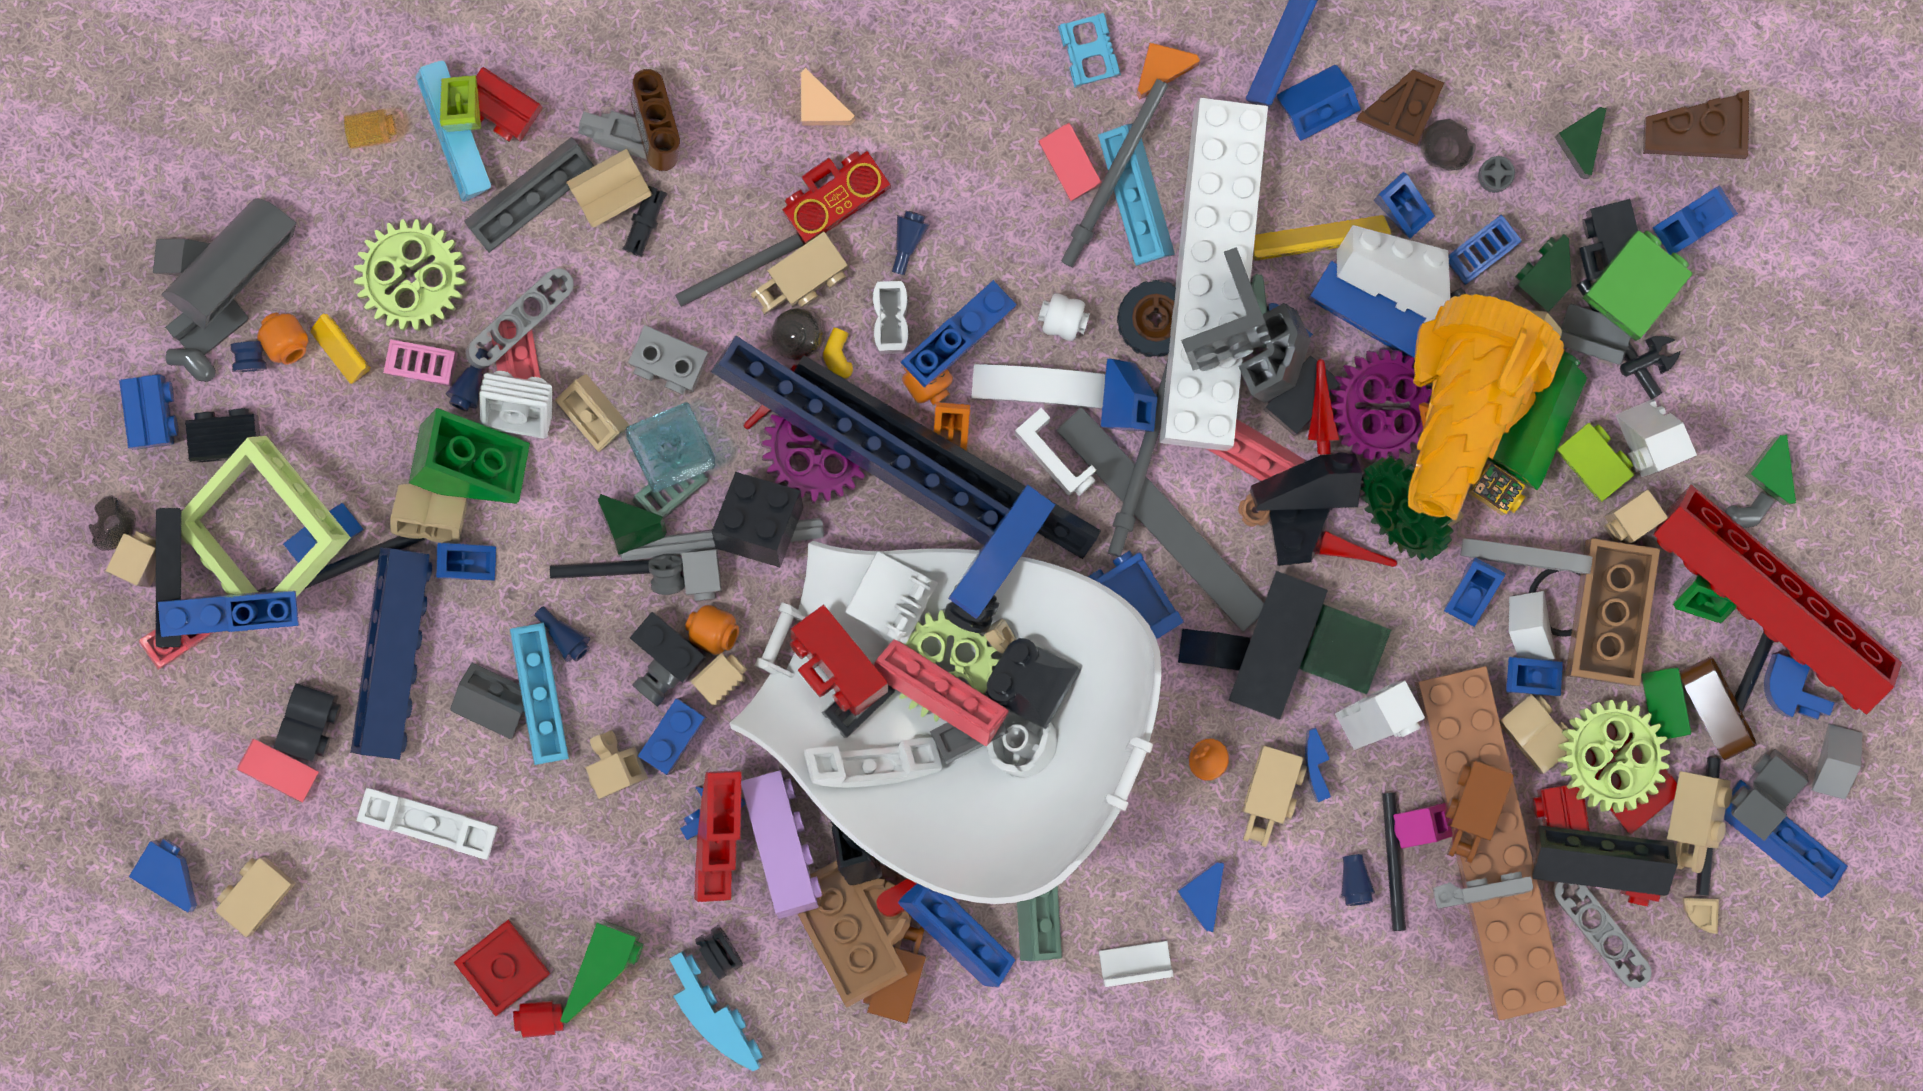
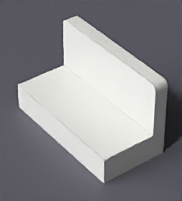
[1099,940,1174,987]

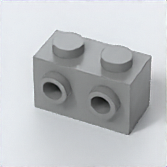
[628,325,709,395]

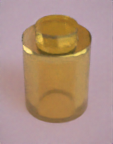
[344,109,397,150]

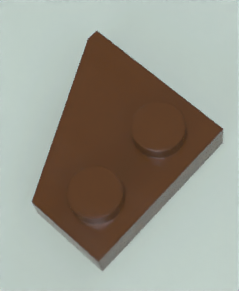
[1356,69,1444,147]

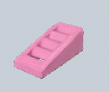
[383,339,458,387]

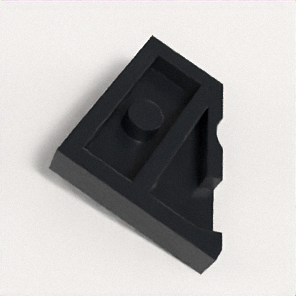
[1269,508,1333,566]

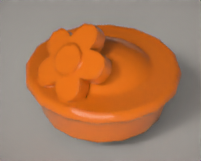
[1189,738,1229,781]

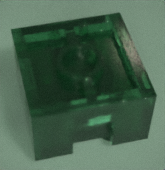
[1299,604,1391,694]

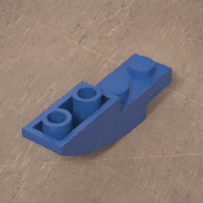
[900,280,1017,388]
[158,591,299,637]

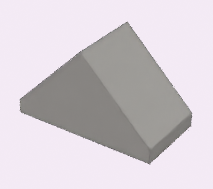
[1811,724,1863,799]

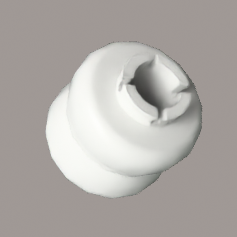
[1038,293,1090,341]

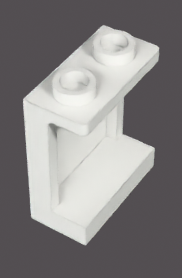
[1014,408,1096,496]

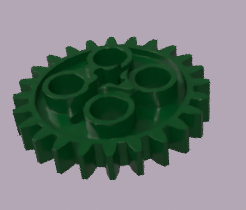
[1360,456,1454,561]

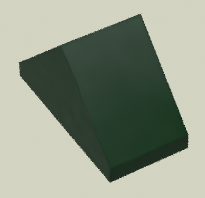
[1555,107,1607,179]
[598,494,667,555]

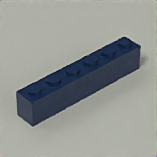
[350,548,432,760]

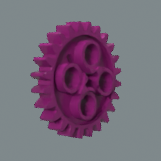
[1330,349,1432,460]
[761,414,865,504]

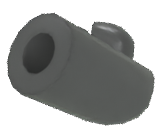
[165,348,216,382]
[1725,492,1775,528]

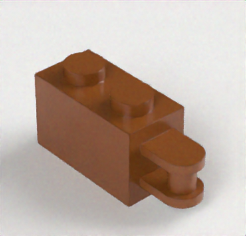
[1445,760,1514,864]
[863,926,926,1024]

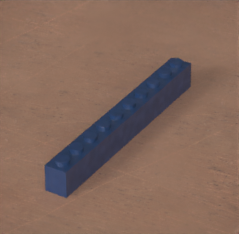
[711,336,1010,545]

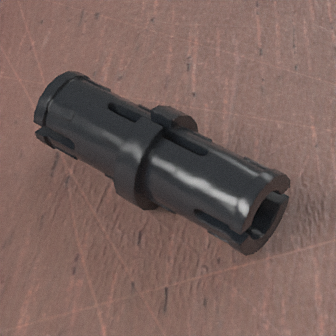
[622,186,667,257]

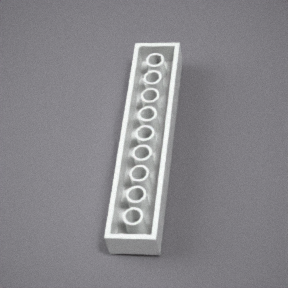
[1159,98,1268,451]

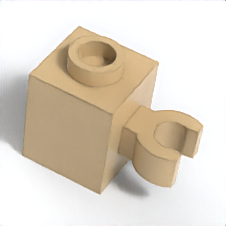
[585,730,648,799]

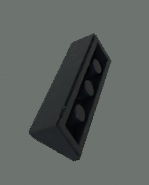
[155,508,181,647]

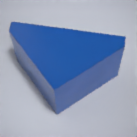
[1374,171,1435,239]
[436,543,496,581]
[1176,861,1224,932]

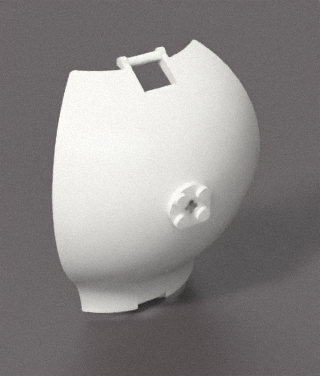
[730,541,1161,904]

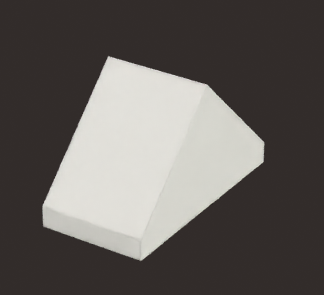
[1509,591,1556,660]

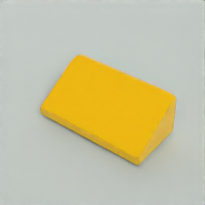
[310,313,371,384]

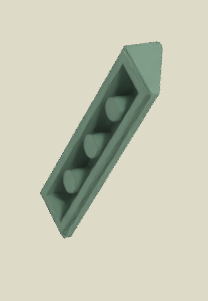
[1017,886,1062,961]

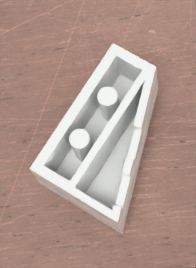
[1337,225,1450,323]
[1615,399,1697,477]
[1335,681,1425,750]

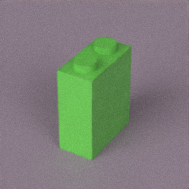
[1582,230,1693,341]

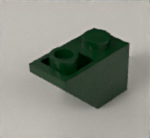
[1514,234,1572,313]

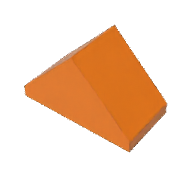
[1136,43,1200,100]
[934,402,970,451]

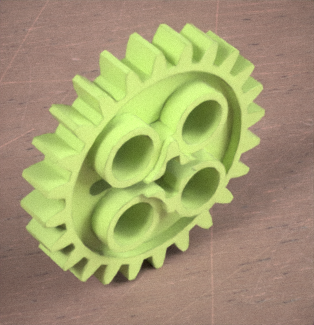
[354,219,466,331]
[899,610,1000,722]
[1558,700,1670,813]

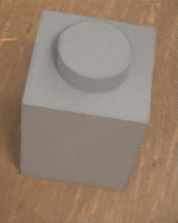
[681,550,722,601]

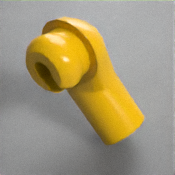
[822,327,853,379]

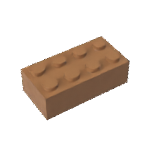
[1565,538,1660,686]

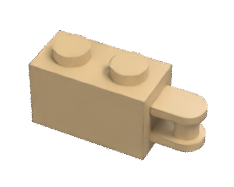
[751,232,848,315]
[1242,745,1307,847]
[1667,771,1732,873]

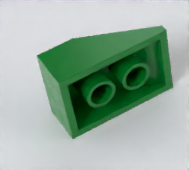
[409,408,530,504]
[560,920,644,1024]

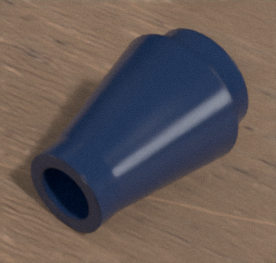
[1341,854,1375,906]

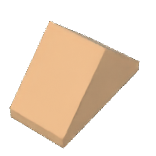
[801,68,855,126]

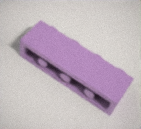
[741,770,822,919]

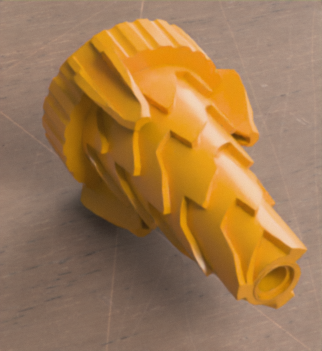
[1408,294,1564,521]

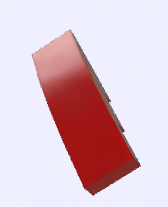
[694,770,742,902]

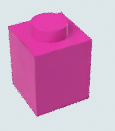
[1393,803,1453,849]

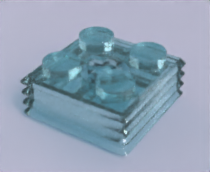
[626,402,715,493]

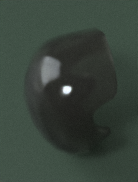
[1420,119,1476,171]
[770,308,826,360]
[88,495,136,551]

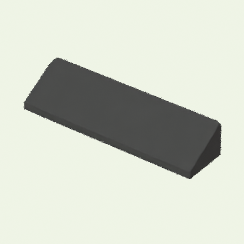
[464,137,594,253]

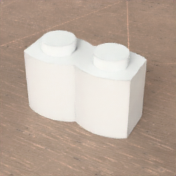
[873,281,909,354]

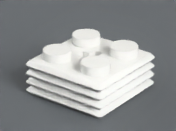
[480,371,552,439]

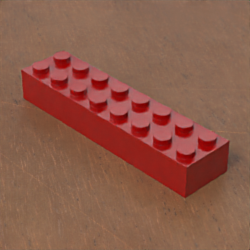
[1653,484,1902,715]

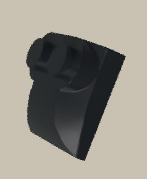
[986,638,1080,729]

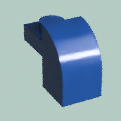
[1653,185,1738,255]
[1764,653,1835,720]

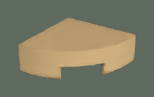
[984,618,1016,654]
[1683,898,1719,934]

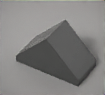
[153,239,210,276]

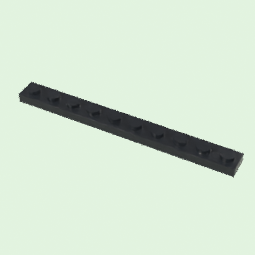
[794,355,1101,559]

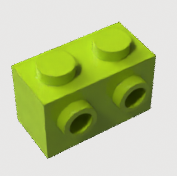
[1556,423,1634,502]

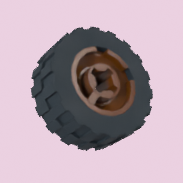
[1117,280,1176,358]

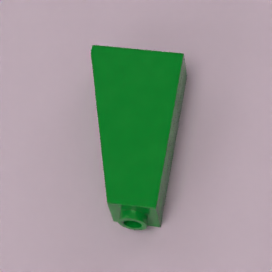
[1487,351,1587,491]

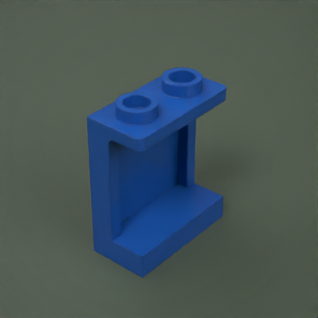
[1088,550,1184,639]

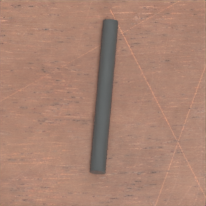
[675,233,803,307]

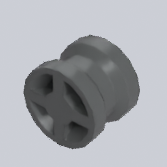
[1478,156,1515,193]
[648,554,685,595]

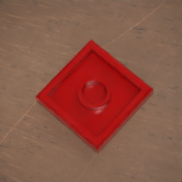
[453,919,551,1017]

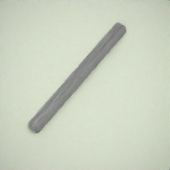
[620,518,824,561]

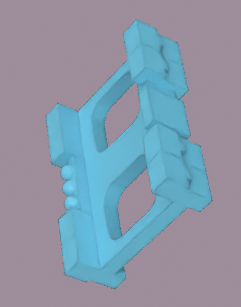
[1058,13,1121,88]

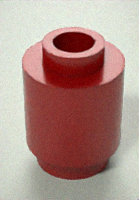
[513,1000,564,1038]

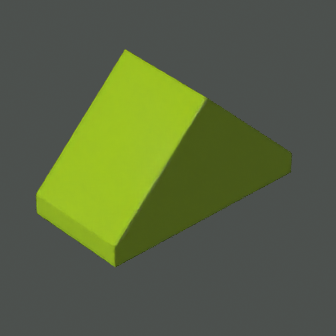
[440,75,481,132]

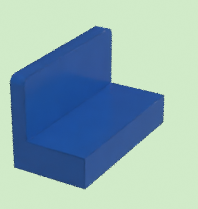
[1277,65,1361,141]

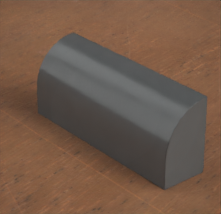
[161,198,296,330]

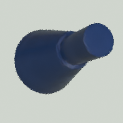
[892,210,930,275]
[445,348,489,412]
[534,606,590,662]

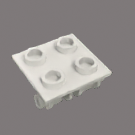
[845,551,938,644]

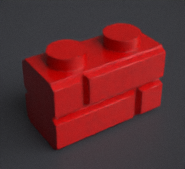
[476,67,543,142]
[1533,784,1590,831]

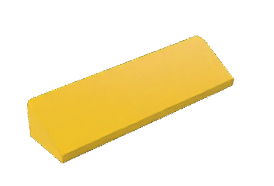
[1253,215,1391,261]

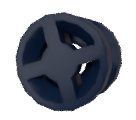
[230,341,267,372]

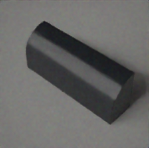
[1228,571,1328,720]

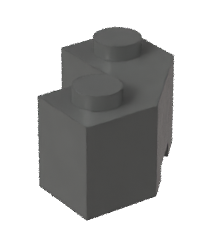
[1238,303,1311,403]
[1730,749,1809,841]

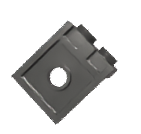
[1181,247,1271,371]

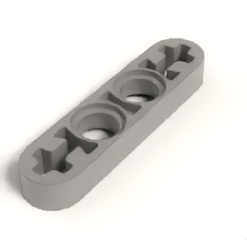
[466,268,574,369]
[1460,538,1593,574]
[1553,882,1651,988]

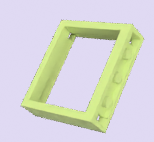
[181,436,351,597]

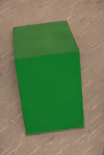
[1745,435,1796,506]
[1673,574,1737,624]

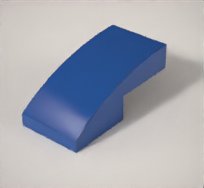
[1305,728,1331,802]

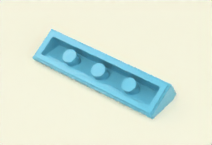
[415,60,491,202]
[1098,124,1175,266]
[509,623,569,765]

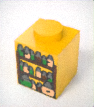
[1468,463,1525,516]

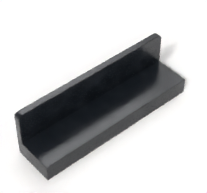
[1532,825,1678,896]

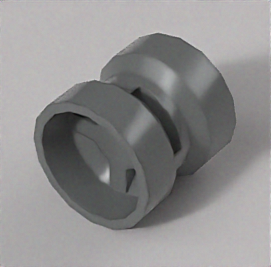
[632,659,680,707]

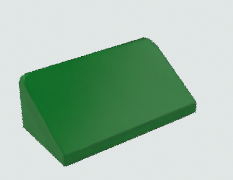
[1641,667,1691,739]

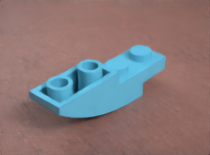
[669,951,763,1071]

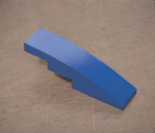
[948,485,1055,619]

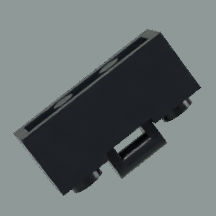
[1579,199,1638,282]

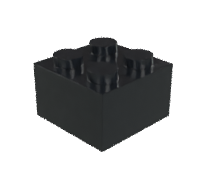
[712,471,804,568]

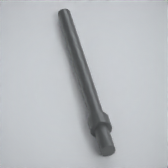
[1061,78,1169,268]
[1108,360,1168,557]

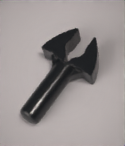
[1620,336,1680,377]

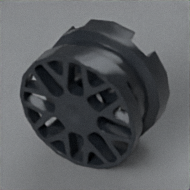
[944,585,1000,633]
[695,925,743,980]

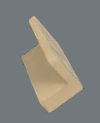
[567,148,652,227]

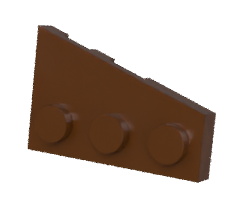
[1643,90,1749,159]

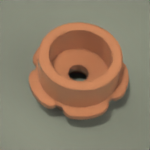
[1238,494,1270,527]

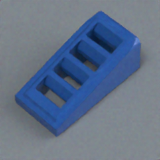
[1448,215,1522,285]

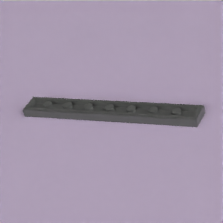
[1056,407,1264,632]

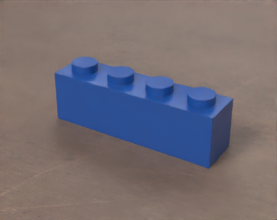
[1308,261,1426,362]

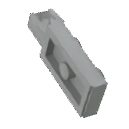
[578,111,668,160]
[1433,872,1533,909]

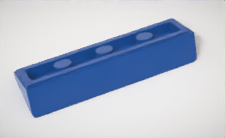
[1246,0,1318,109]
[1724,779,1848,898]
[898,883,1016,987]

